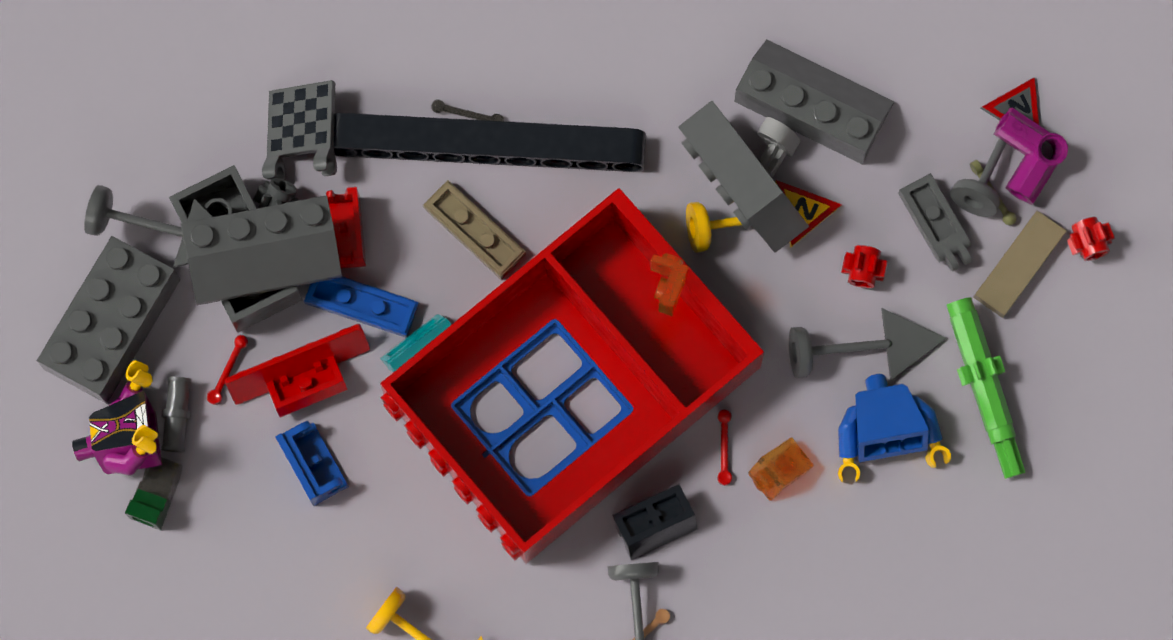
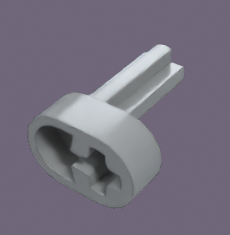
[757,117,801,178]

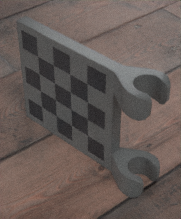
[262,80,337,180]

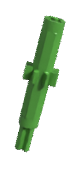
[946,297,1026,479]

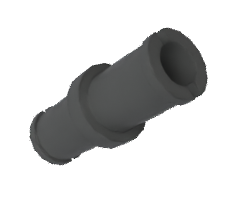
[161,377,191,453]

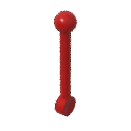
[207,335,248,405]
[717,409,732,486]

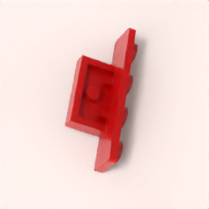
[224,324,370,418]

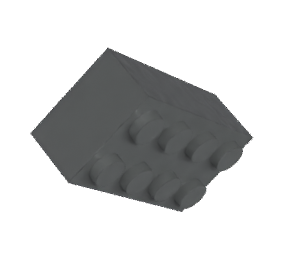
[169,165,303,333]
[36,236,180,404]

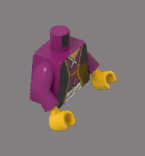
[72,360,162,476]

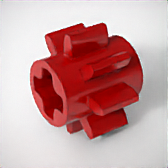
[1067,217,1115,261]
[841,245,888,288]

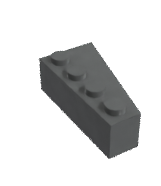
[678,101,810,253]

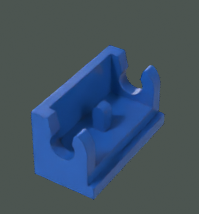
[275,421,349,506]

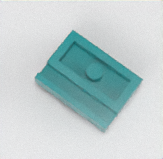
[380,314,452,372]

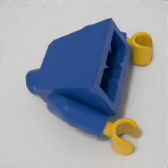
[838,374,951,483]

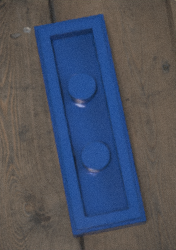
[304,276,419,338]

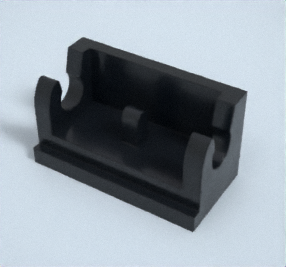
[612,484,698,560]

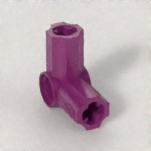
[993,108,1068,205]

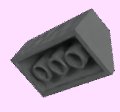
[734,39,894,164]
[180,195,342,306]

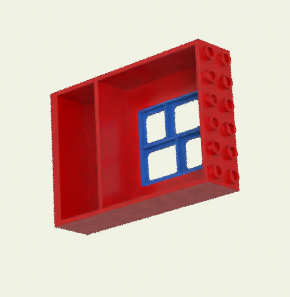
[380,188,764,564]

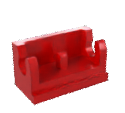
[326,187,366,269]

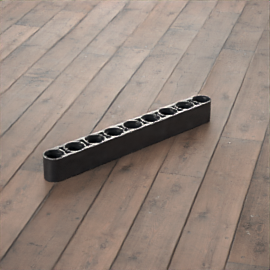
[334,113,646,172]

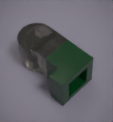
[125,457,183,531]

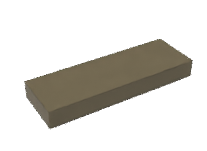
[423,180,526,280]
[973,210,1066,318]

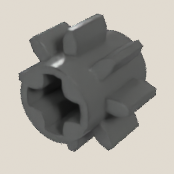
[253,178,300,208]

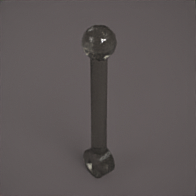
[431,99,504,121]

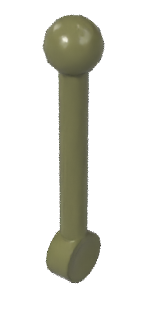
[970,160,1017,226]

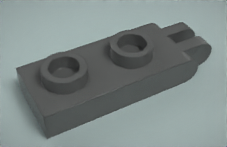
[898,173,972,272]

